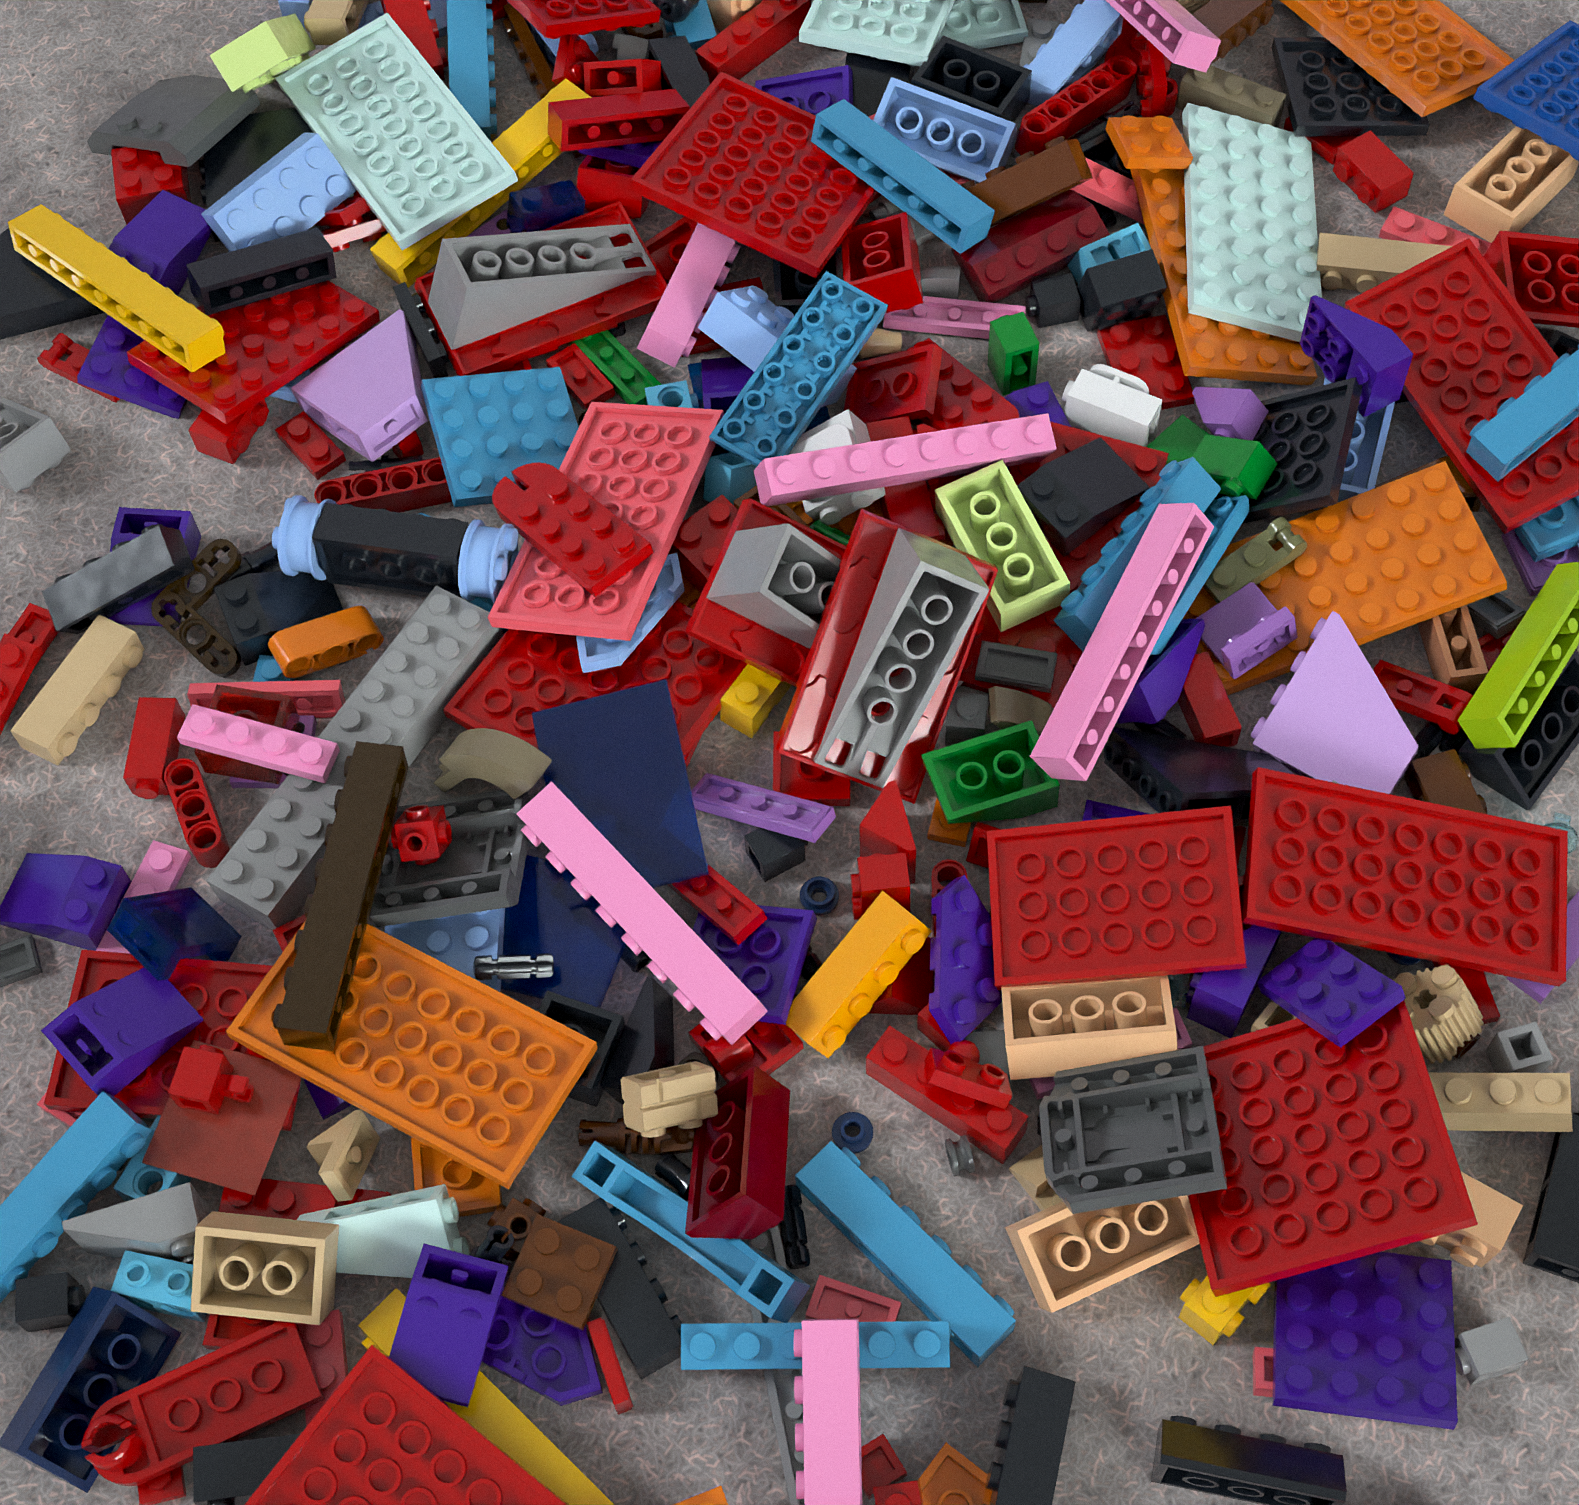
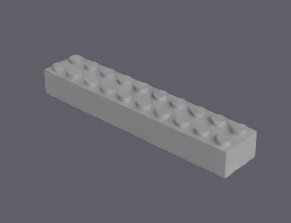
[206,586,504,930]

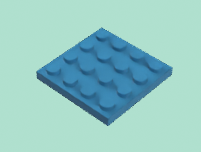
[421,367,579,507]

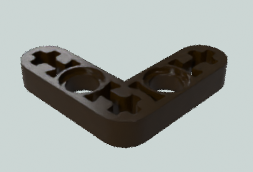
[151,539,242,677]

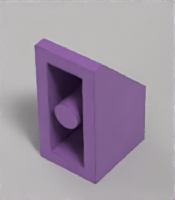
[1192,387,1268,441]

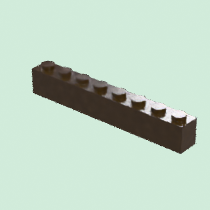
[273,741,409,1051]

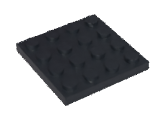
[1271,37,1430,137]
[1214,377,1363,524]

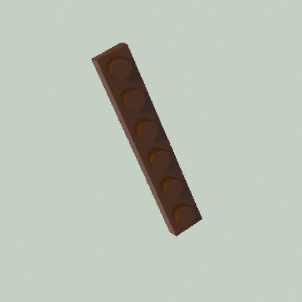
[502,3,586,158]

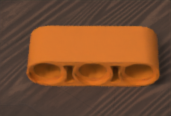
[268,606,384,678]

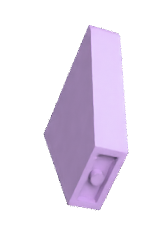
[291,309,428,462]
[1251,611,1418,795]

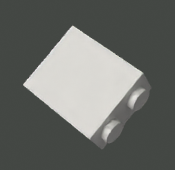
[1062,364,1162,447]
[788,409,886,525]

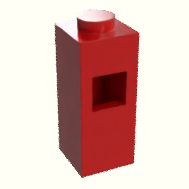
[1178,651,1242,747]
[123,697,185,799]

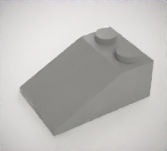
[0,397,72,493]
[62,1182,211,1264]

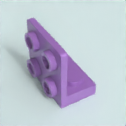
[1196,582,1298,680]

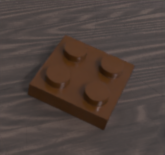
[501,1214,618,1331]

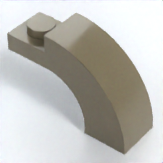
[433,728,552,800]

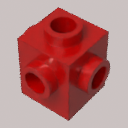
[391,805,452,865]

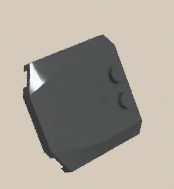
[87,75,260,167]
[370,790,530,927]
[1039,1046,1227,1214]

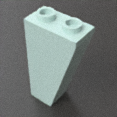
[297,1184,470,1278]

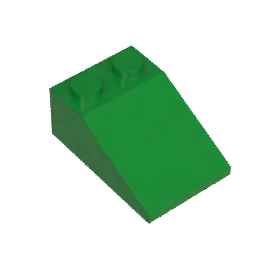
[922,720,1060,824]

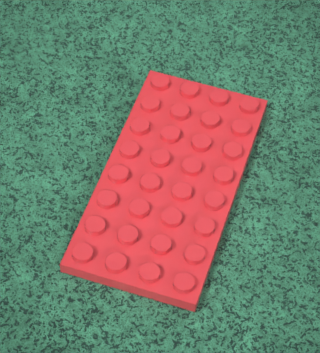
[488,402,724,641]

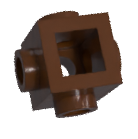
[487,1197,546,1263]

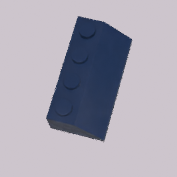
[0,1286,181,1493]

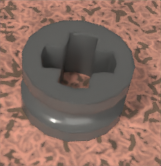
[945,1135,975,1177]

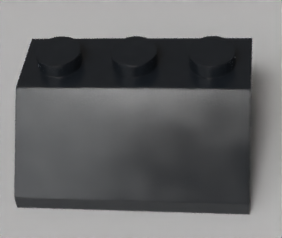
[911,36,1032,121]

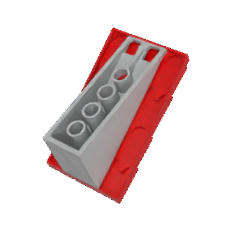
[414,201,667,376]
[684,498,847,687]
[776,509,998,804]

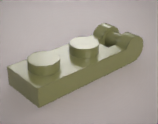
[1203,517,1308,604]

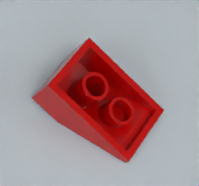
[575,155,650,219]

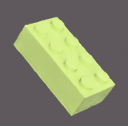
[210,14,316,93]
[935,459,1070,632]

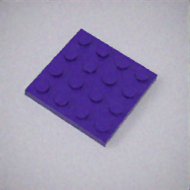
[1272,1252,1458,1430]

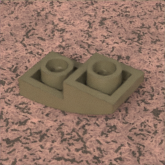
[988,686,1054,737]

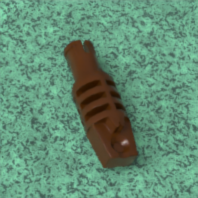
[578,1116,695,1155]

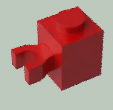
[168,1045,255,1115]

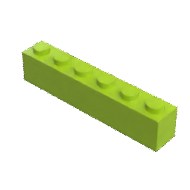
[1458,562,1579,749]

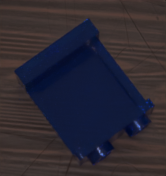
[107,887,242,981]

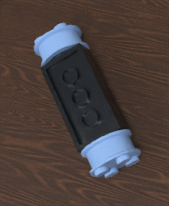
[272,495,519,603]

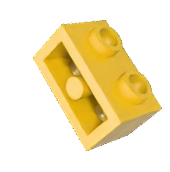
[1178,1275,1271,1346]

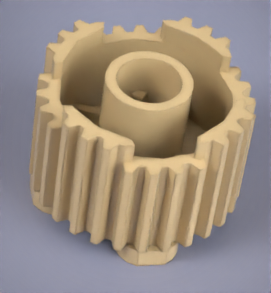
[1393,965,1484,1064]

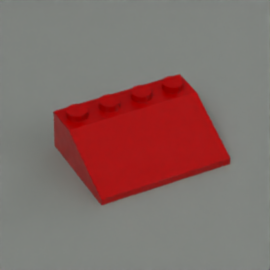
[1483,230,1579,328]

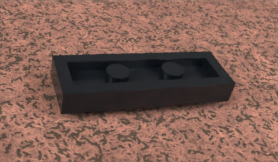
[392,282,450,378]

